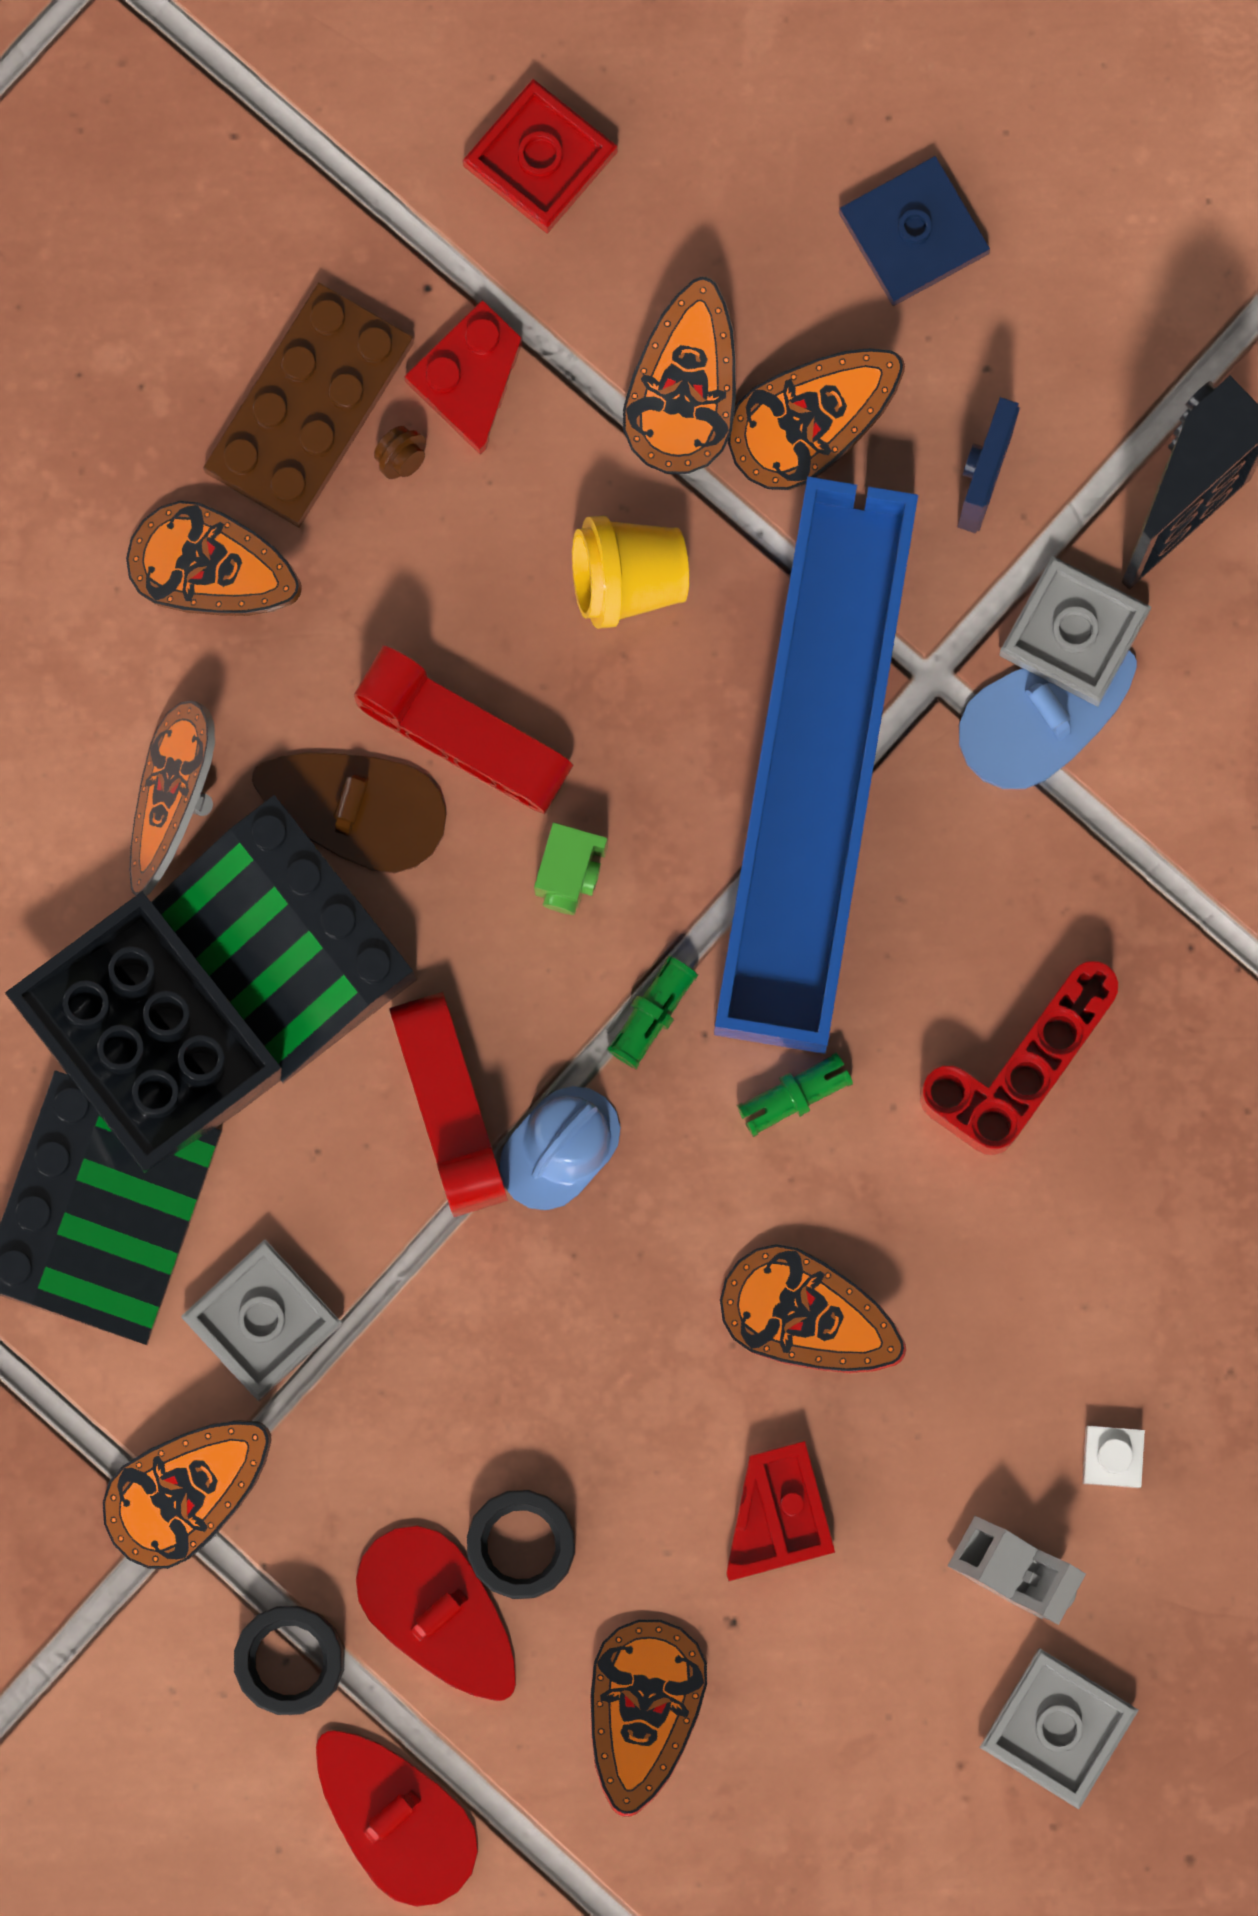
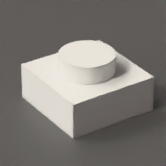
[1082,1426,1145,1488]

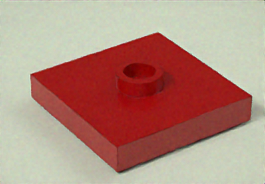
[462,79,618,234]

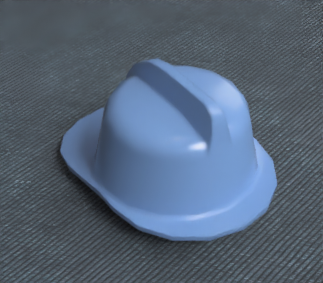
[499,1086,621,1210]

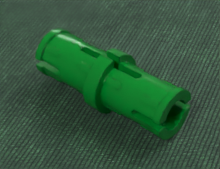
[606,956,698,1070]
[736,1052,853,1137]

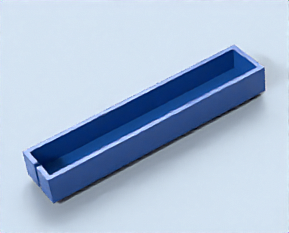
[714,476,918,1054]

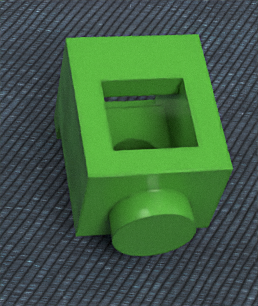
[534,823,608,915]

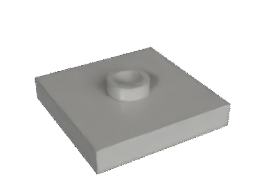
[999,556,1151,707]
[181,1240,343,1401]
[979,1648,1139,1809]

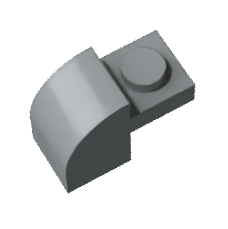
[948,1516,1086,1625]

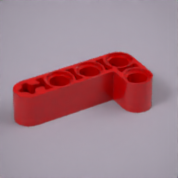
[353,645,574,814]
[920,961,1118,1155]
[389,991,508,1217]

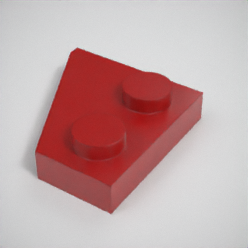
[404,300,522,455]
[726,1441,835,1582]

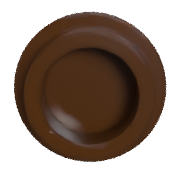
[374,426,426,479]

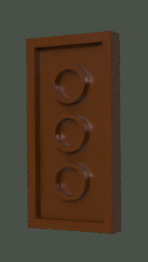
[203,282,414,528]

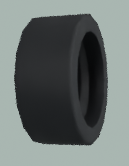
[467,1490,575,1599]
[234,1606,344,1715]

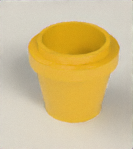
[572,515,689,629]

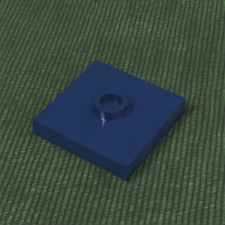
[839,156,990,306]
[958,397,1020,533]

